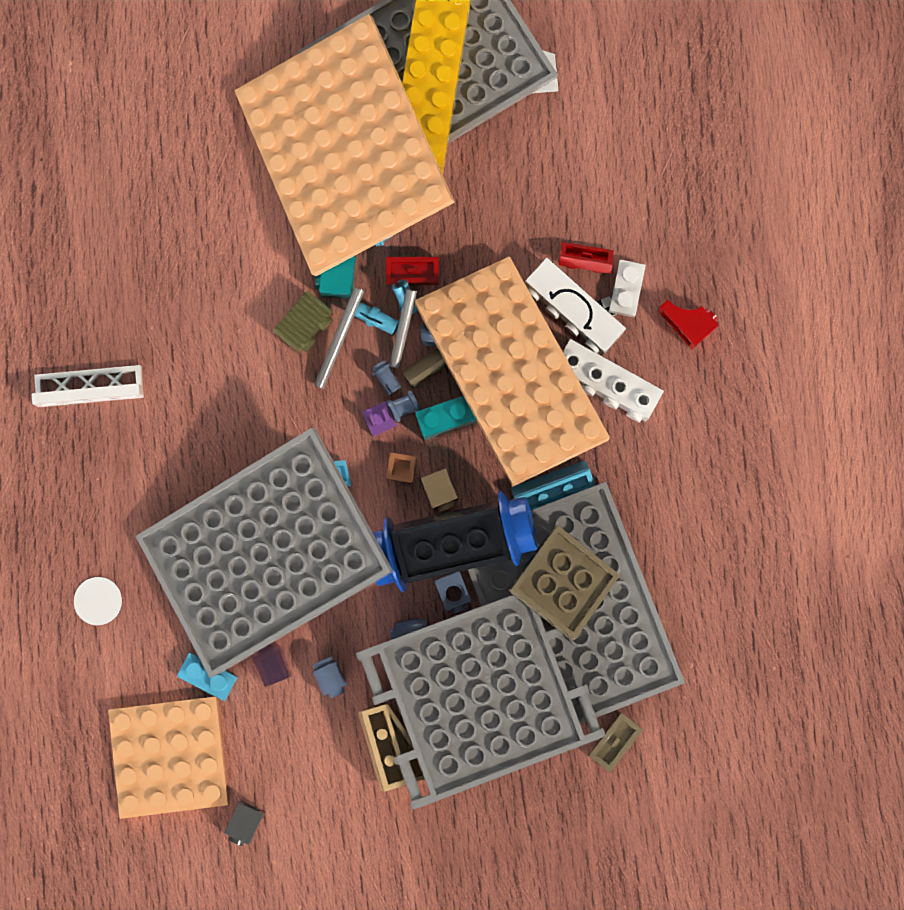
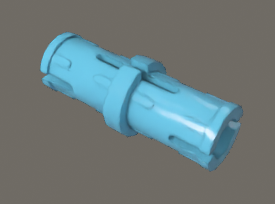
[354,302,399,336]

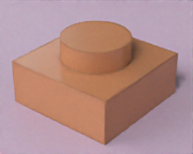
[386,452,417,484]

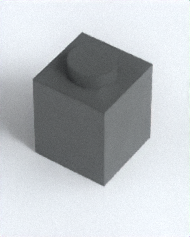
[224,801,266,846]

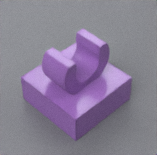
[362,401,397,437]

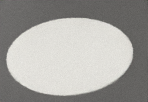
[74,577,122,625]

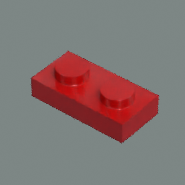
[558,242,614,274]
[386,257,439,285]

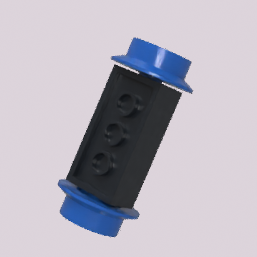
[372,491,538,592]

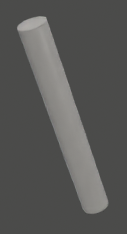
[390,289,417,368]

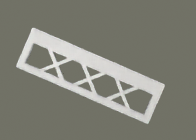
[32,365,144,407]

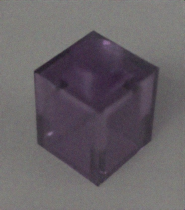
[253,643,292,687]

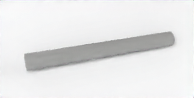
[314,287,364,389]

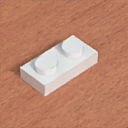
[609,260,646,318]

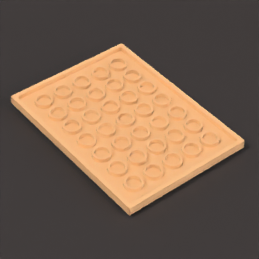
[234,14,454,276]

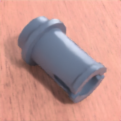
[371,360,402,396]

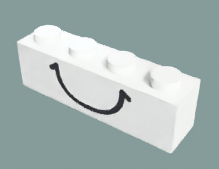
[525,258,626,356]

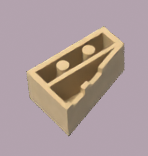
[358,704,424,792]

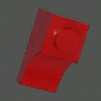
[657,300,719,350]

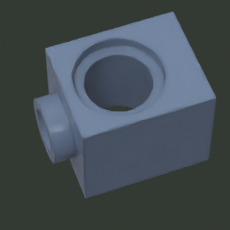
[434,572,471,614]

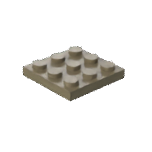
[508,525,620,641]

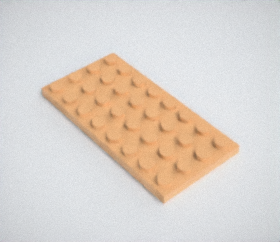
[415,256,610,487]

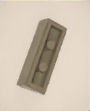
[402,348,447,388]

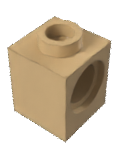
[421,469,458,512]

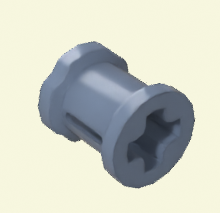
[387,390,420,423]

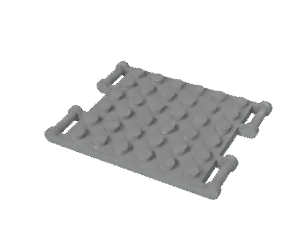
[356,595,606,810]

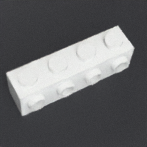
[563,339,664,422]

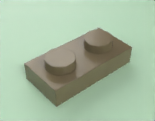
[588,712,643,773]

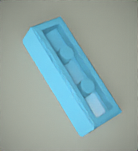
[511,461,595,510]

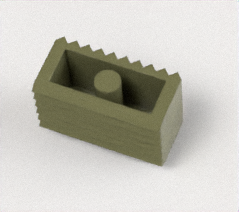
[273,290,333,354]

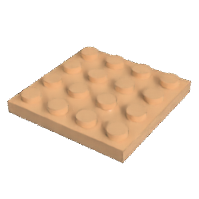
[108,696,229,819]

